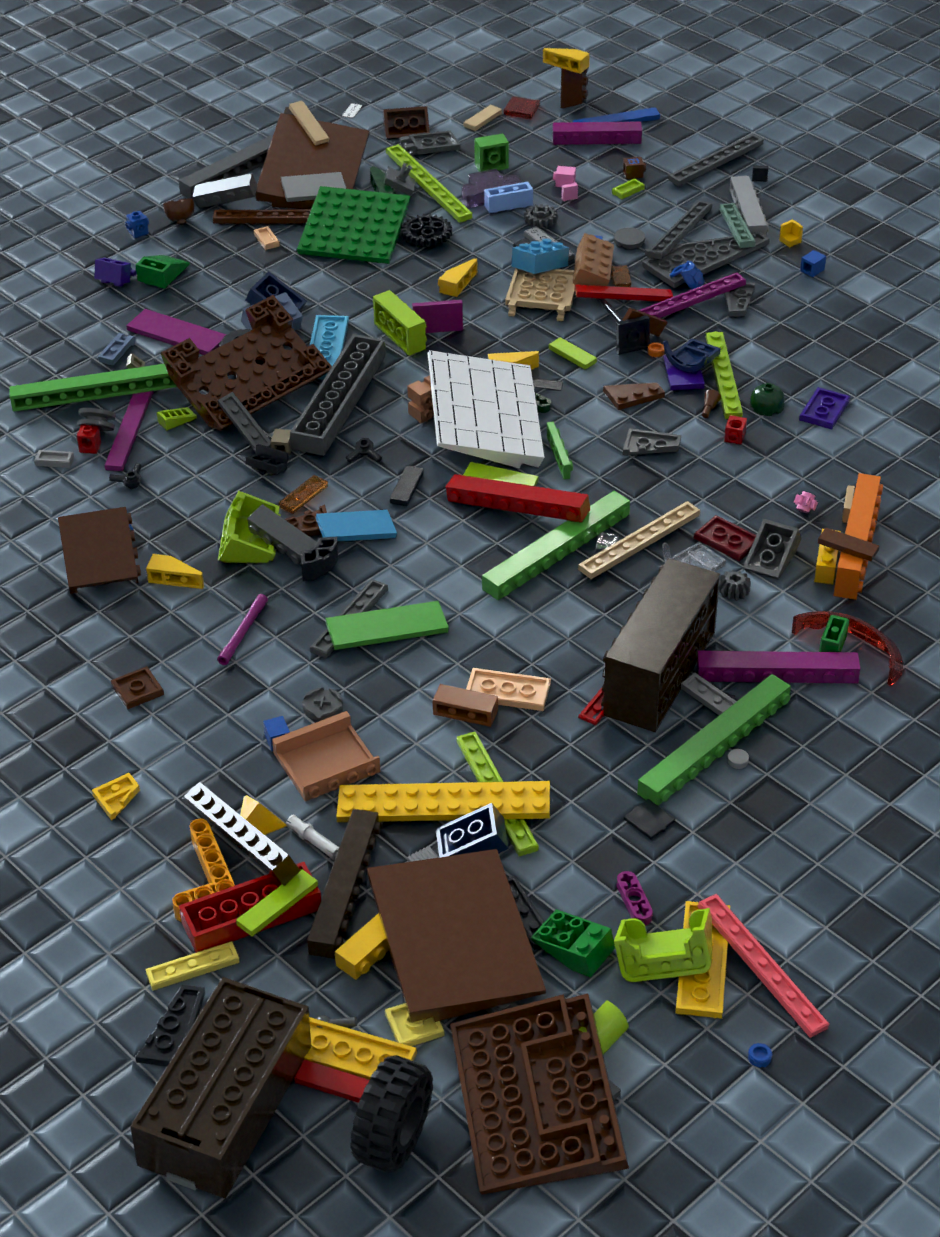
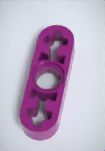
[617,871,653,926]

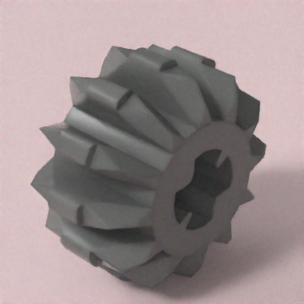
[719,570,751,601]

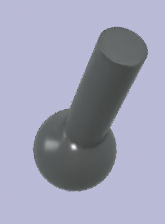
[316,1015,358,1028]

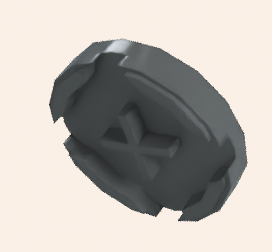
[614,228,645,249]
[302,688,343,721]

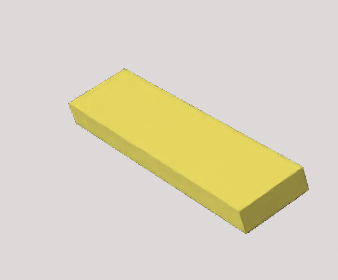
[145,941,240,991]

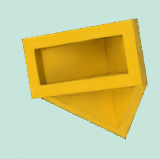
[240,795,286,835]

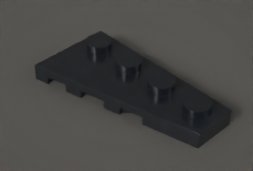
[135,985,205,1066]

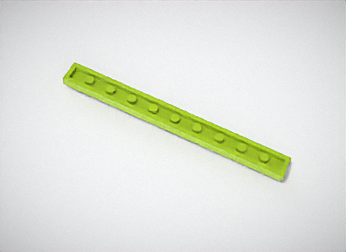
[386,144,472,222]

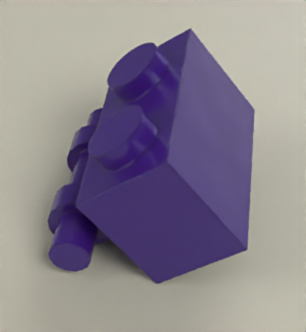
[94,257,137,286]

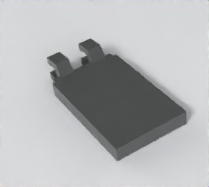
[399,130,461,156]

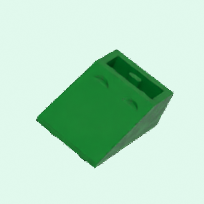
[135,255,190,289]
[531,909,615,977]

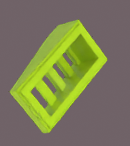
[157,407,197,431]

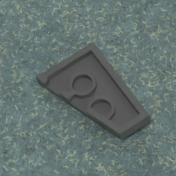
[623,428,681,455]

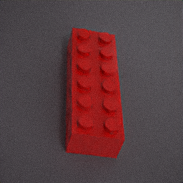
[179,862,321,953]

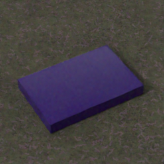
[663,355,705,390]
[799,387,851,429]

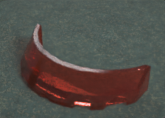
[792,611,903,686]

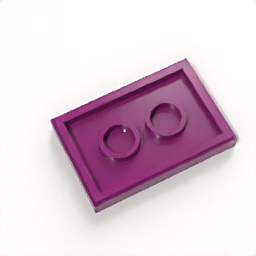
[412,300,463,333]

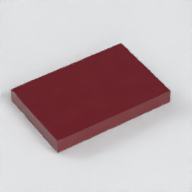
[694,515,756,561]

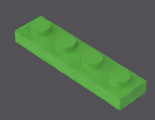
[547,422,573,480]

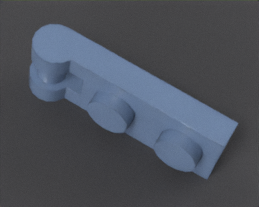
[98,333,136,365]

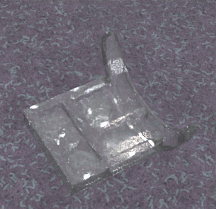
[662,542,726,572]

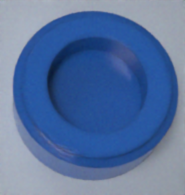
[748,1043,772,1068]

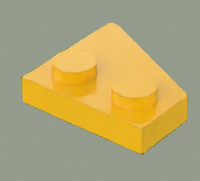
[92,773,140,820]

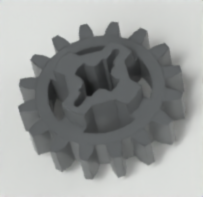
[524,204,558,228]

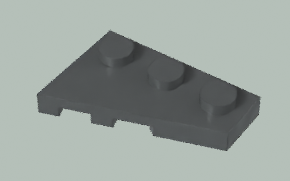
[724,282,756,317]

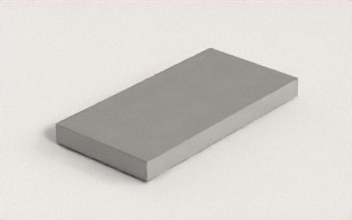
[281,172,346,202]

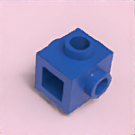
[125,211,149,238]

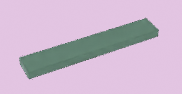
[719,203,756,248]

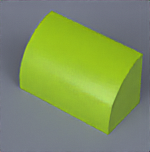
[579,1000,629,1054]

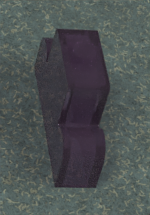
[462,169,523,208]

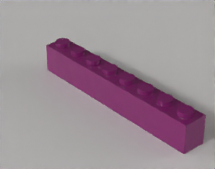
[697,651,860,684]

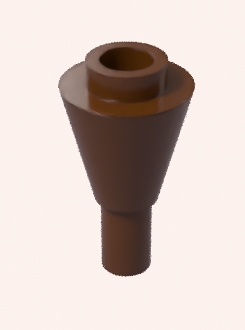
[702,390,721,418]

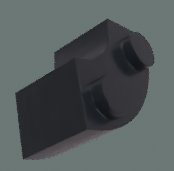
[300,537,338,581]

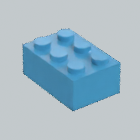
[512,239,569,274]

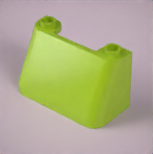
[218,491,281,563]
[614,908,712,982]

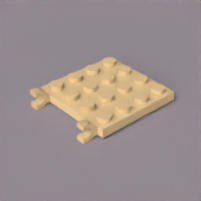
[505,268,575,321]

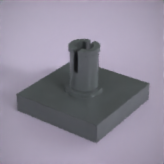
[384,163,415,196]

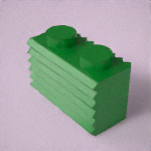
[819,615,850,652]

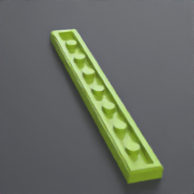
[456,731,539,857]

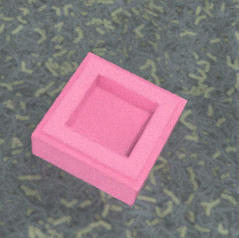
[561,183,578,201]

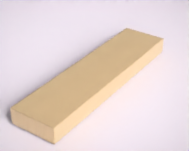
[289,101,329,145]

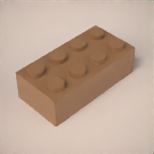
[572,233,614,286]

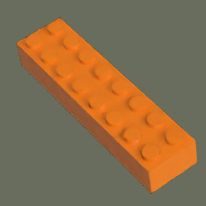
[834,473,883,600]

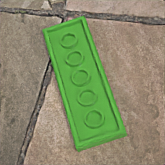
[325,601,449,650]

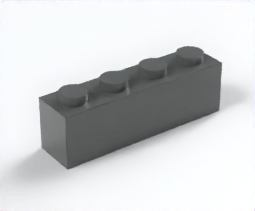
[192,173,258,209]
[247,504,317,565]

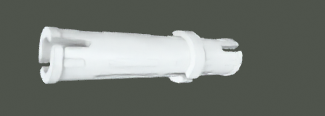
[286,814,340,860]

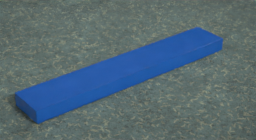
[573,107,660,122]

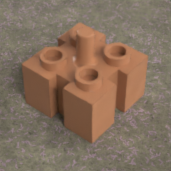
[407,375,434,423]

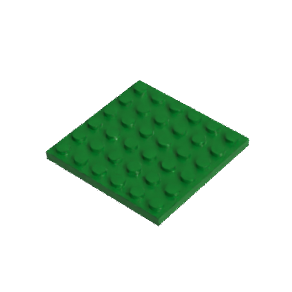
[297,186,410,264]

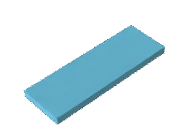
[309,315,349,379]

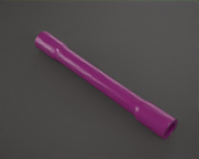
[217,594,268,665]

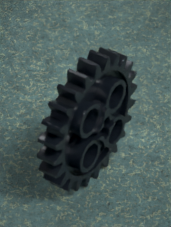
[401,214,452,248]

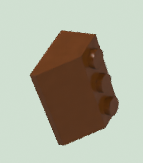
[561,67,589,108]
[383,106,430,139]

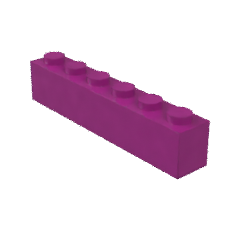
[552,122,642,145]

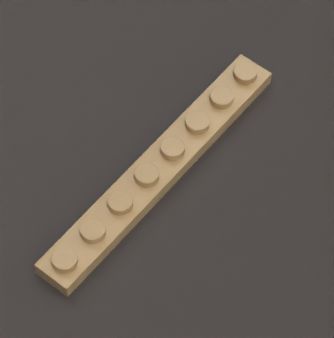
[578,501,700,579]

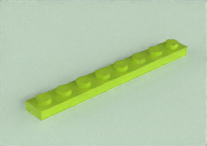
[706,331,743,419]

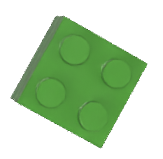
[474,133,509,174]

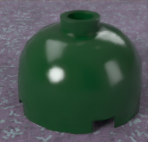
[750,383,785,416]

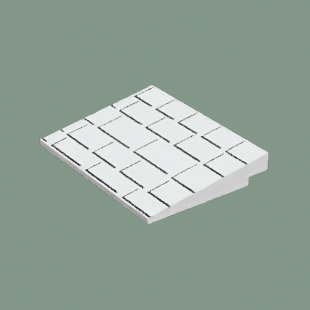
[428,350,544,468]

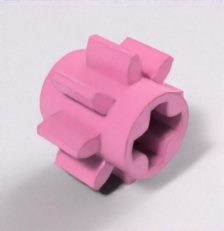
[794,491,818,514]

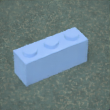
[484,182,533,213]

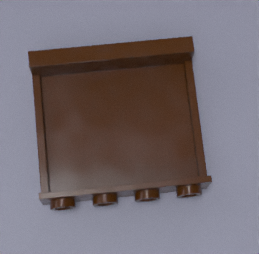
[58,507,141,594]

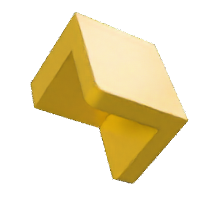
[779,219,803,247]

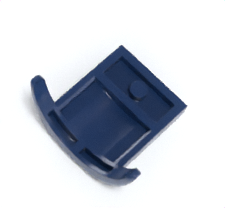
[663,338,720,373]

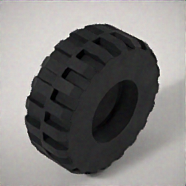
[350,1055,433,1173]

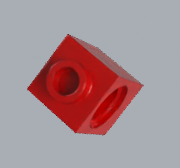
[724,415,747,445]
[77,425,101,454]

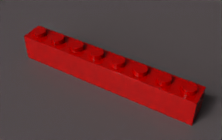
[445,474,590,522]

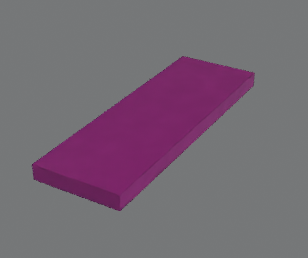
[126,309,226,355]

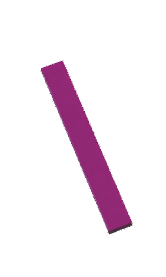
[638,272,746,318]
[105,391,154,471]

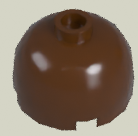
[163,198,195,224]

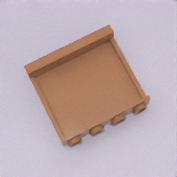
[272,711,380,801]

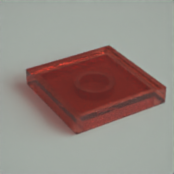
[504,96,540,119]

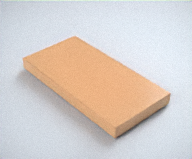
[466,668,551,711]

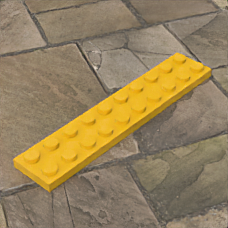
[336,781,550,822]

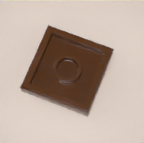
[110,666,164,710]

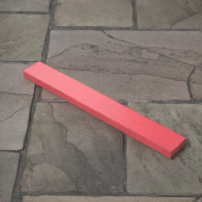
[697,894,829,1038]

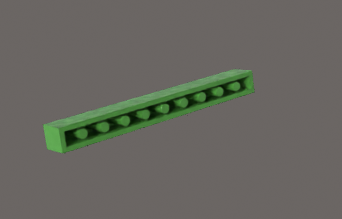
[9,364,177,412]
[482,491,630,600]
[637,674,791,805]

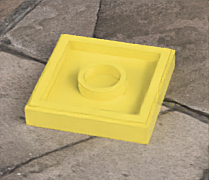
[385,1003,444,1046]

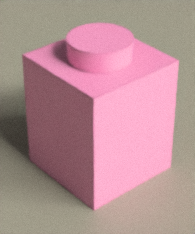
[553,166,576,187]

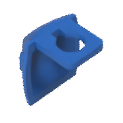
[669,261,705,290]

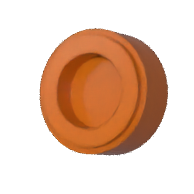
[648,342,665,357]

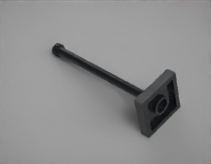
[596,298,650,355]

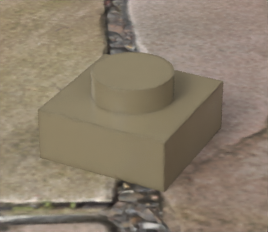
[126,353,145,369]

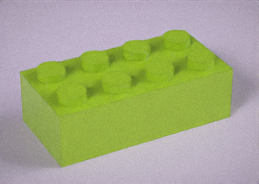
[373,290,427,356]

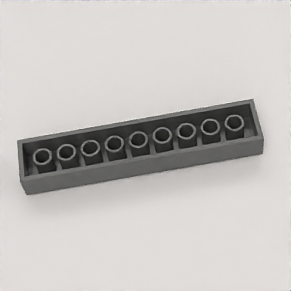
[290,334,386,456]

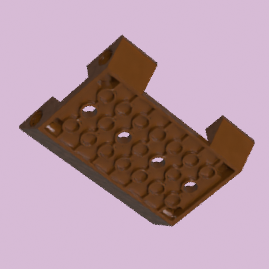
[161,295,332,430]

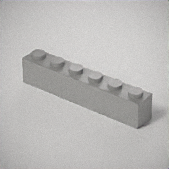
[730,176,769,236]

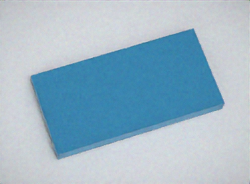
[316,510,397,541]

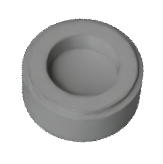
[728,749,749,769]

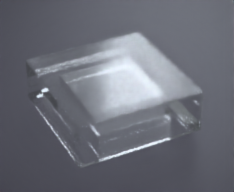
[596,532,619,550]

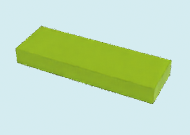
[549,337,597,370]

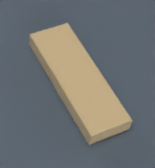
[464,105,502,131]

